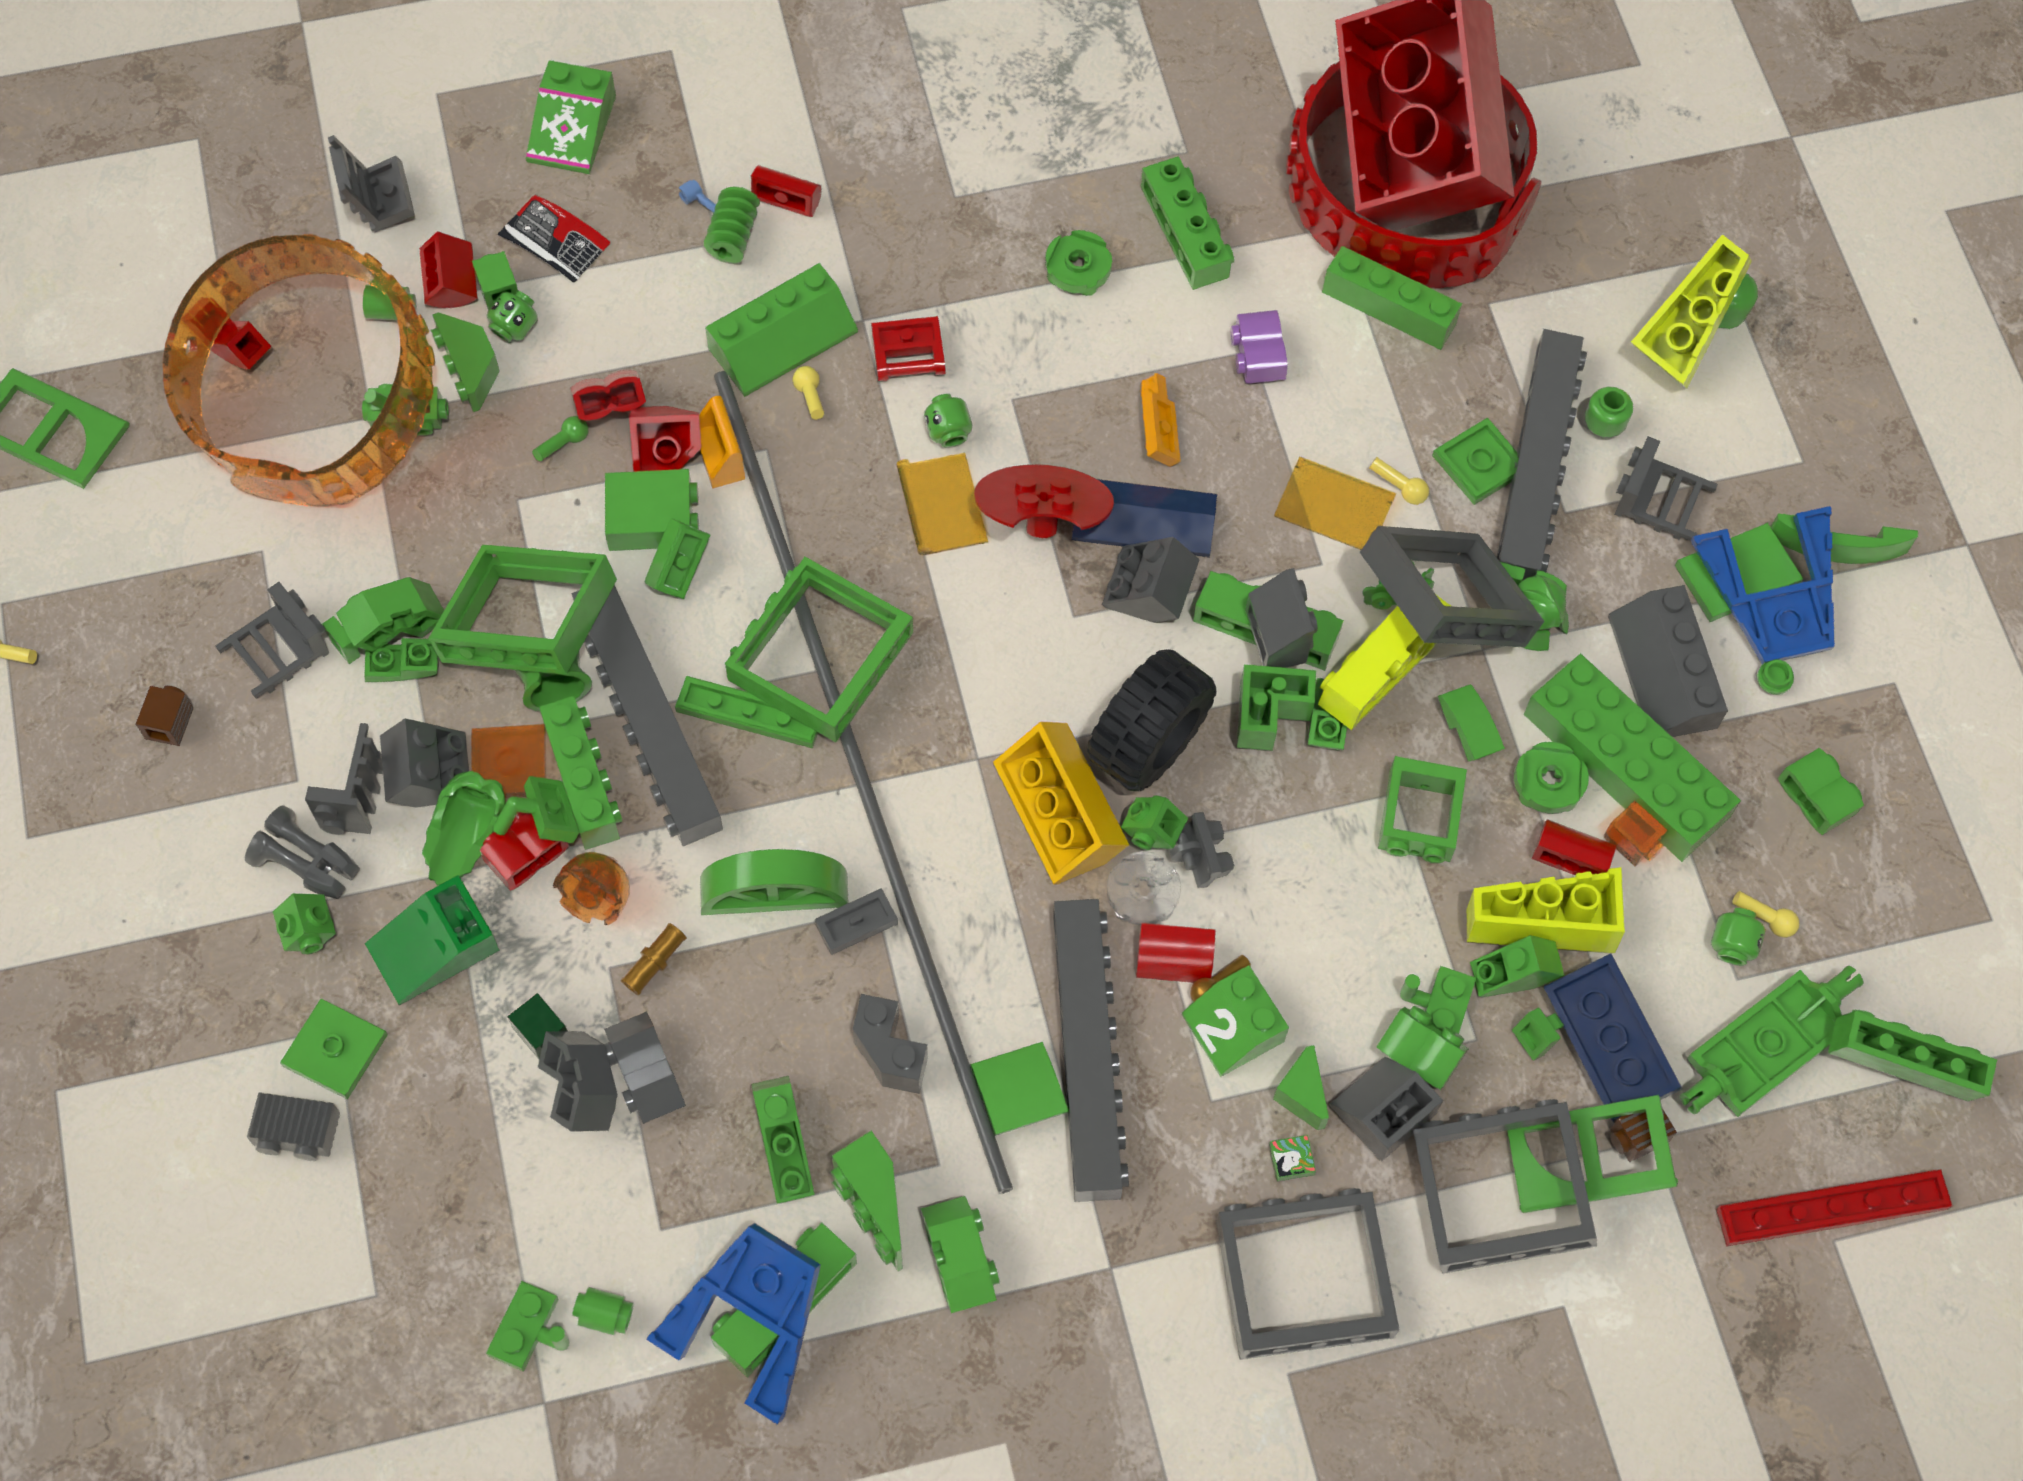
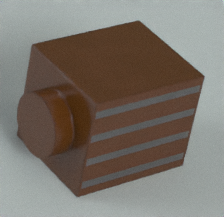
[136,685,194,746]
[1610,1108,1677,1163]

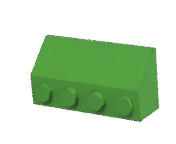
[705,263,858,397]

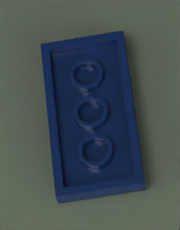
[1544,953,1683,1123]

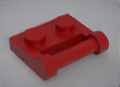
[871,316,946,381]

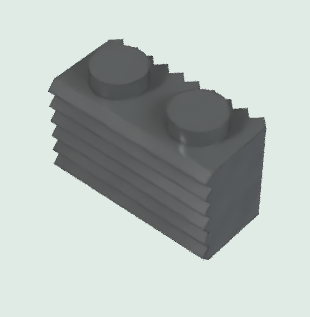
[247,1092,340,1161]

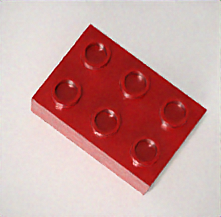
[1335,0,1515,231]

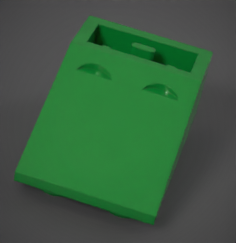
[364,875,500,1006]

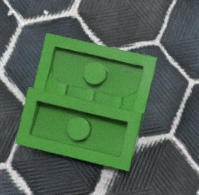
[970,1041,1068,1136]

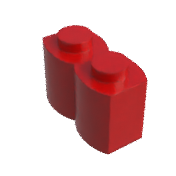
[570,369,646,420]
[480,812,569,891]

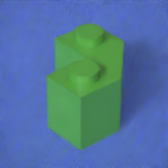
[336,577,444,652]
[921,1196,1000,1313]

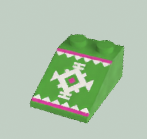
[526,60,616,174]

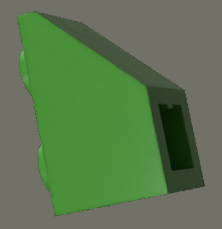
[1470,935,1565,997]

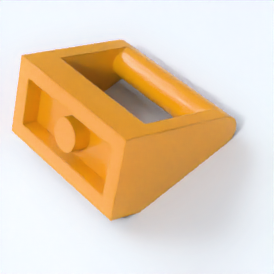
[699,396,745,489]

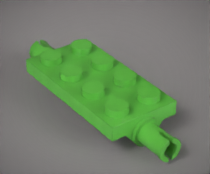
[1680,966,1864,1117]

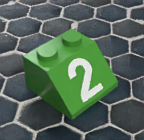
[1182,965,1289,1077]

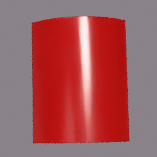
[419,231,478,308]
[1532,819,1616,875]
[1136,923,1216,983]

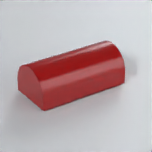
[751,165,822,217]

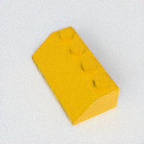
[993,722,1129,884]

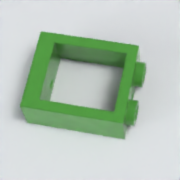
[1378,756,1467,863]

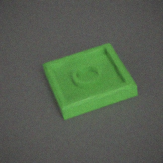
[1432,417,1518,505]

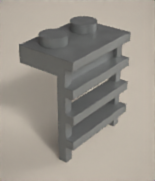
[328,135,415,233]
[1614,436,1718,541]
[215,582,329,699]
[305,723,383,835]

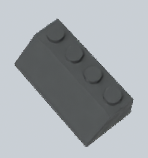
[1608,585,1728,737]

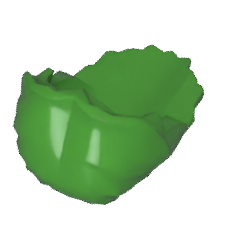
[422,771,506,885]

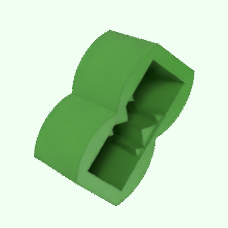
[1778,748,1864,835]
[1377,1006,1469,1090]

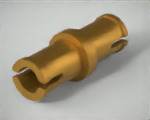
[620,923,687,995]

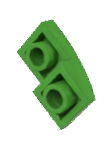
[364,638,438,682]
[1308,678,1347,751]
[1438,684,1505,762]

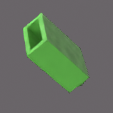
[605,469,699,551]

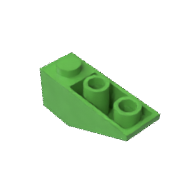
[751,1076,815,1204]

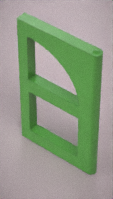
[0,368,129,489]
[1508,1095,1678,1213]

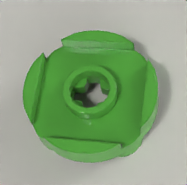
[1045,230,1112,296]
[1514,742,1589,814]

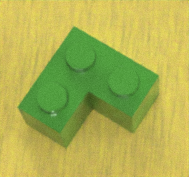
[1237,664,1316,751]

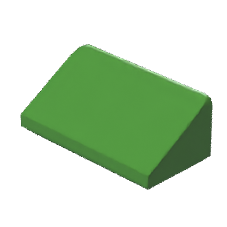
[644,518,710,599]

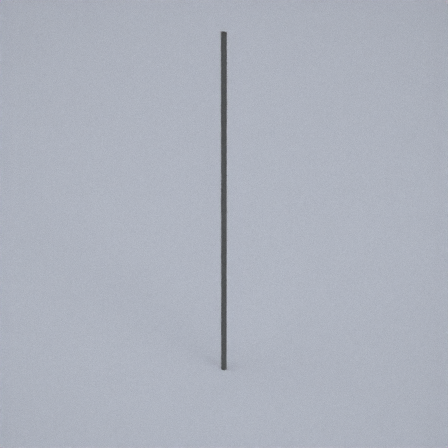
[714,371,1013,1194]

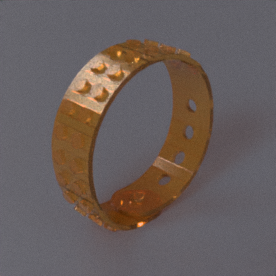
[162,234,435,507]

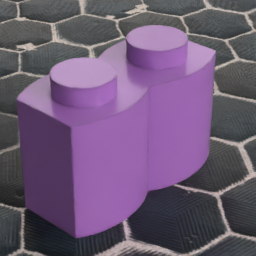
[1230,310,1288,384]

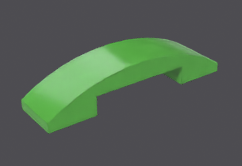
[1771,513,1918,564]

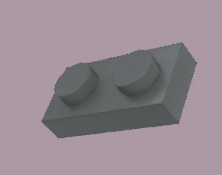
[815,888,898,955]

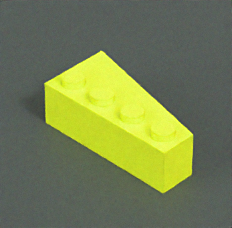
[1631,234,1752,389]
[1318,595,1451,730]
[1466,867,1625,953]

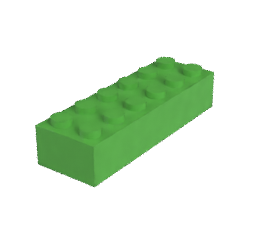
[1523,653,1741,862]

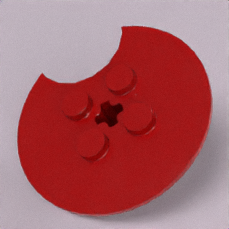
[974,464,1114,538]

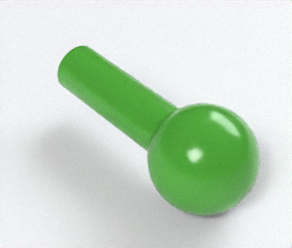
[532,416,589,461]

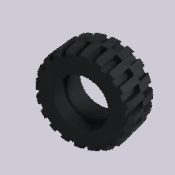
[1087,649,1217,791]

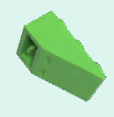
[830,1130,903,1271]

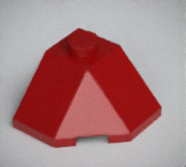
[629,406,702,472]

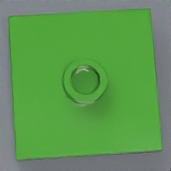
[280,999,388,1100]

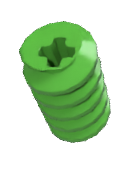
[704,186,760,264]

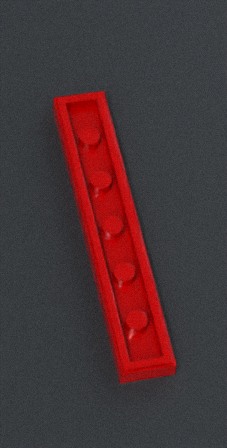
[1716,1169,1953,1247]

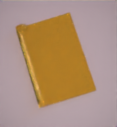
[896,453,988,555]
[1274,456,1396,550]

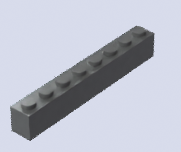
[1497,329,1587,581]
[569,585,723,846]
[1053,899,1129,1202]

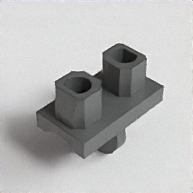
[1170,812,1235,888]

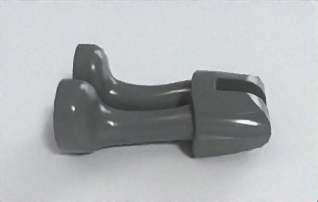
[245,805,360,899]

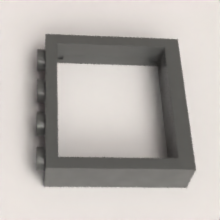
[1360,526,1545,647]
[1413,1099,1597,1274]
[1216,1188,1399,1360]

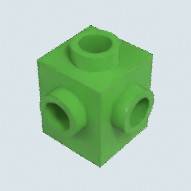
[1121,795,1188,850]
[273,893,336,954]

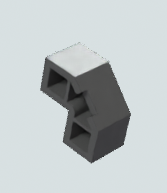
[853,994,928,1094]
[604,1012,686,1124]
[538,1031,618,1132]

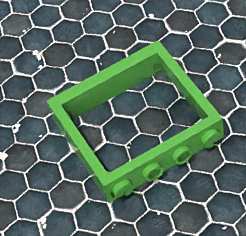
[428,544,617,675]
[725,557,913,742]

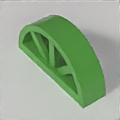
[700,849,849,915]

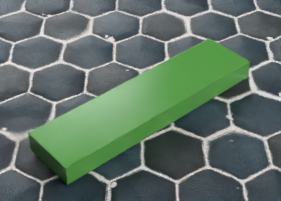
[675,676,823,749]

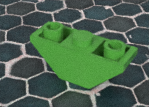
[431,312,500,412]

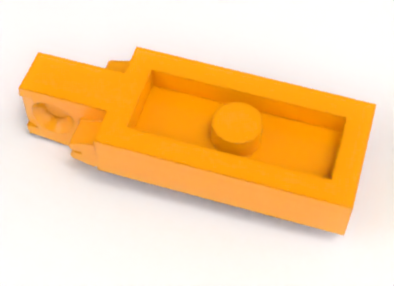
[1141,373,1181,467]

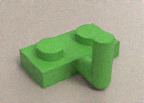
[493,776,579,843]
[1400,966,1476,1034]
[486,1281,570,1372]

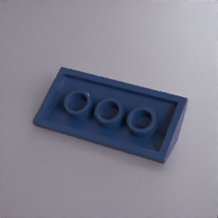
[1072,479,1217,558]

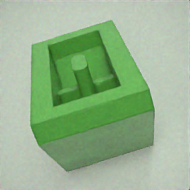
[1273,1045,1329,1130]

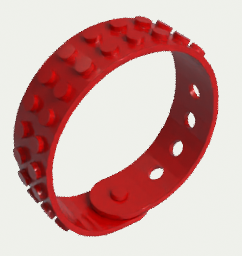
[1286,61,1541,288]

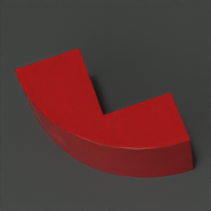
[175,295,272,370]

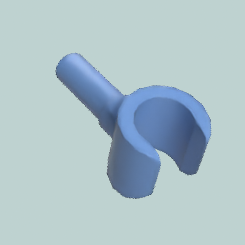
[679,180,716,213]

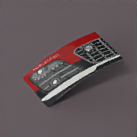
[498,195,610,282]

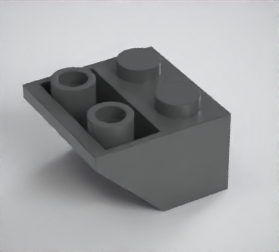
[1102,537,1200,623]
[1245,568,1318,668]
[380,718,469,808]
[1329,1057,1444,1162]

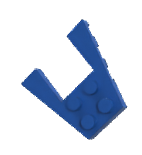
[1691,506,1835,665]
[646,1223,821,1424]

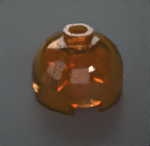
[553,852,630,925]

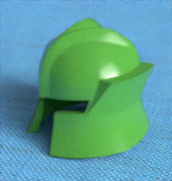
[1518,570,1569,651]
[515,652,592,711]

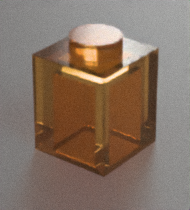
[1603,801,1668,867]

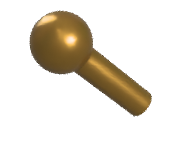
[1190,955,1251,1002]

